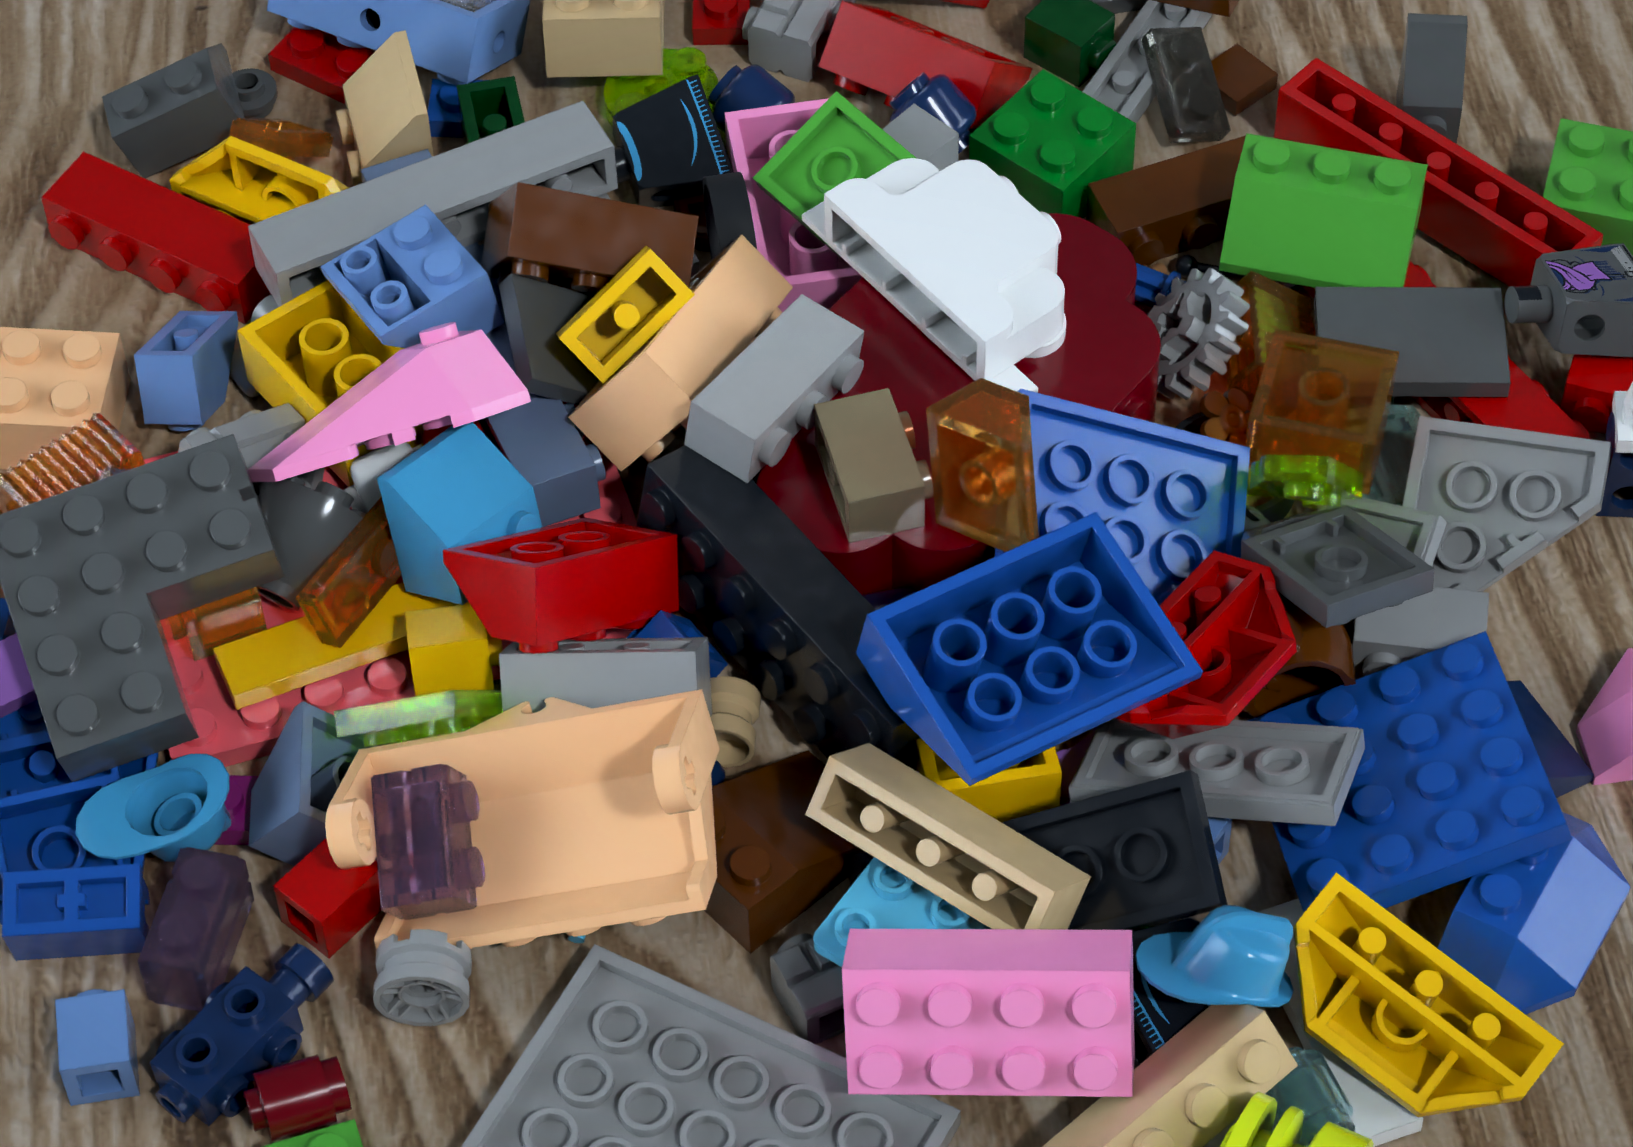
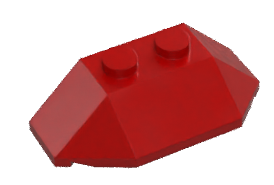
[1113,550,1297,739]

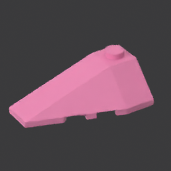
[248,322,531,482]

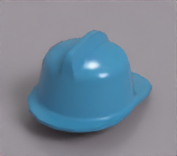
[76,754,231,862]
[1135,905,1294,1007]

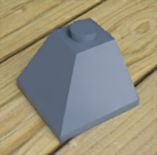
[249,701,393,866]

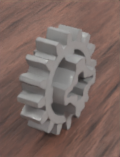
[1146,268,1250,400]

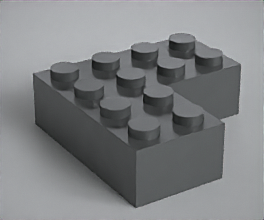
[0,434,285,782]

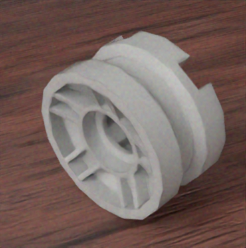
[373,929,472,1026]

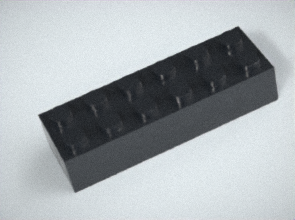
[636,445,920,771]

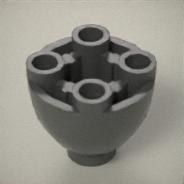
[253,476,385,611]

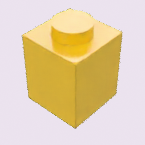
[405,604,503,703]

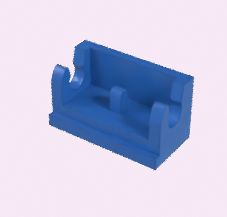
[2,863,151,961]

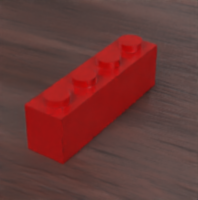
[41,151,271,324]

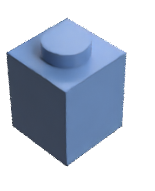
[55,989,140,1106]

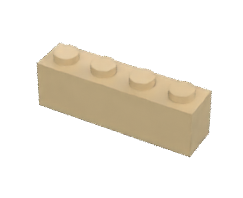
[805,743,1091,930]
[1042,1004,1298,1147]

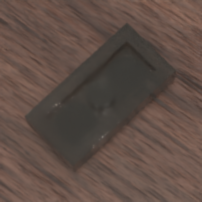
[1141,27,1231,143]

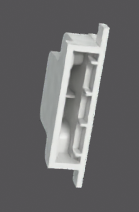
[802,158,1066,411]

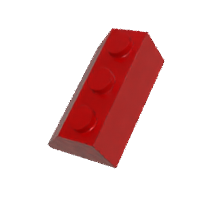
[818,1,1033,131]
[443,518,679,653]

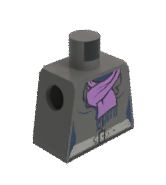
[1504,243,1633,357]

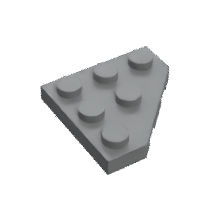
[1402,416,1612,592]

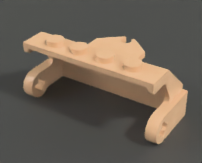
[325,689,720,949]

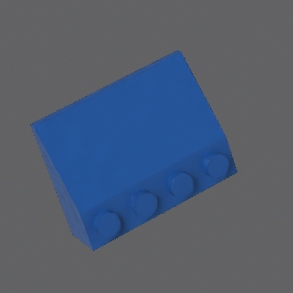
[856,512,1203,786]

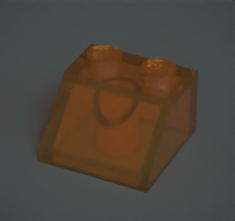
[1246,329,1399,494]

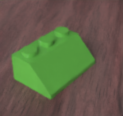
[1219,133,1428,288]

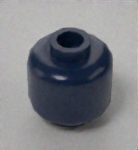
[708,64,795,133]
[889,72,977,154]

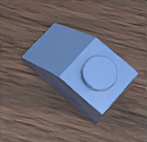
[134,311,238,431]

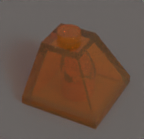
[926,378,1039,552]

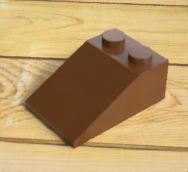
[704,750,865,954]

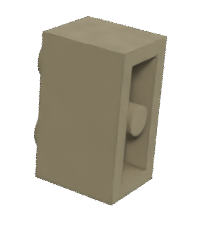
[814,388,934,543]

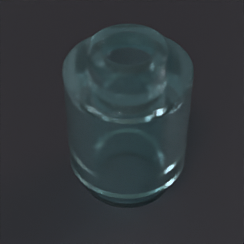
[1265,1047,1355,1147]

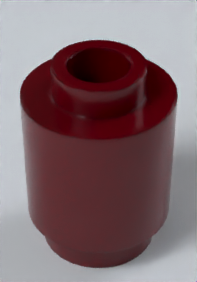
[243,1054,352,1141]

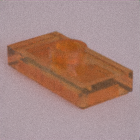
[229,118,334,161]

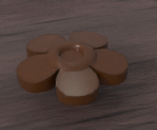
[1200,388,1262,447]

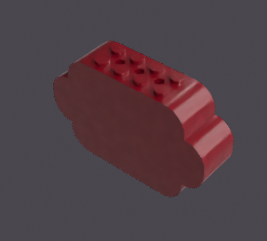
[752,213,1161,595]

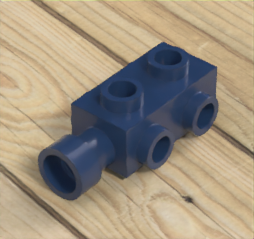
[150,943,334,1126]

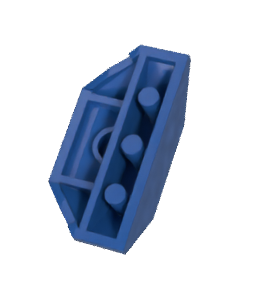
[1438,812,1631,1015]

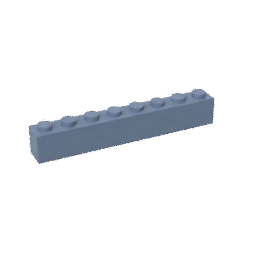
[360,149,606,527]

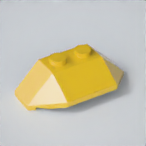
[170,136,348,225]
[1293,872,1564,1117]

